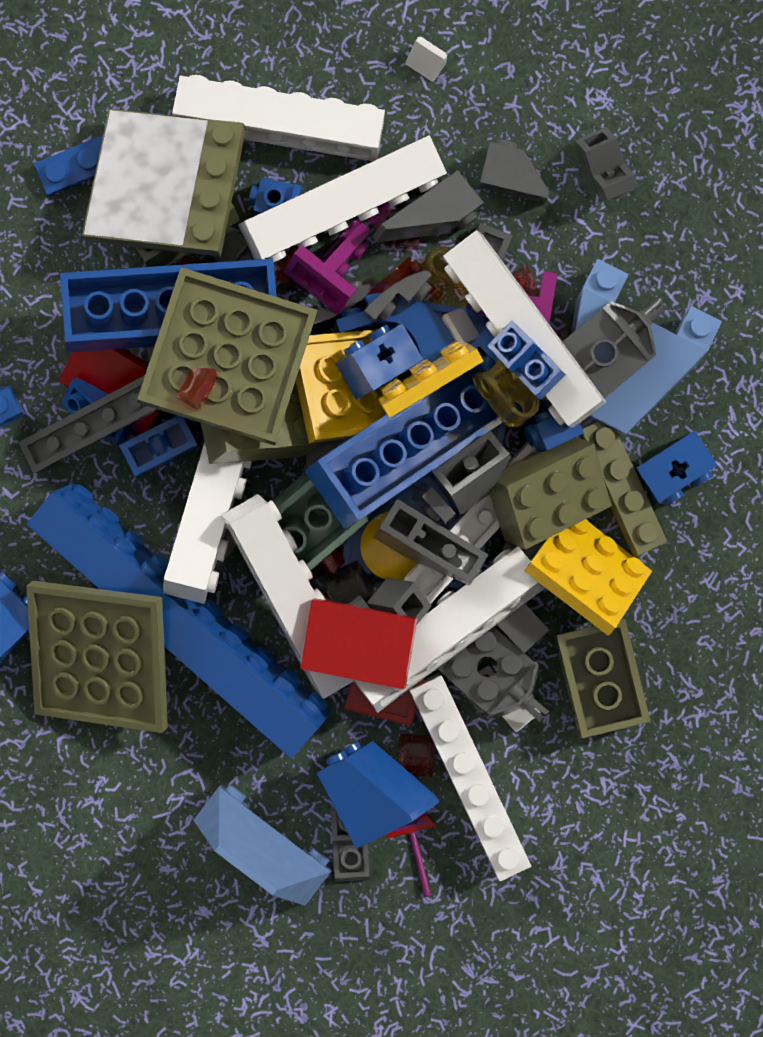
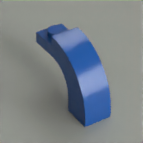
[336,293,453,363]

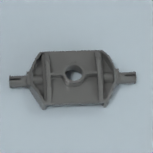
[541,298,668,408]
[437,627,549,723]

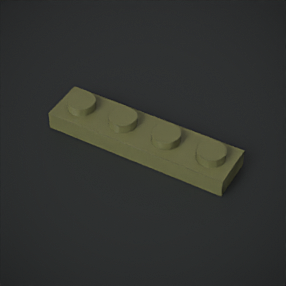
[578,421,667,557]

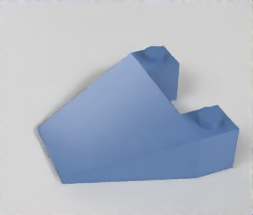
[571,259,722,435]
[193,784,331,906]

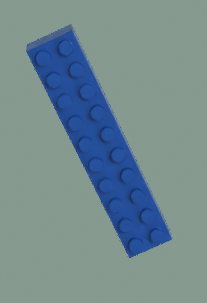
[26,483,332,759]

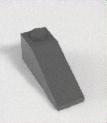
[372,170,484,242]
[373,499,488,586]

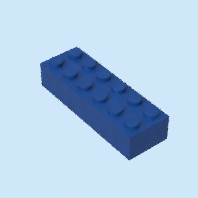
[60,259,277,353]
[305,352,519,530]

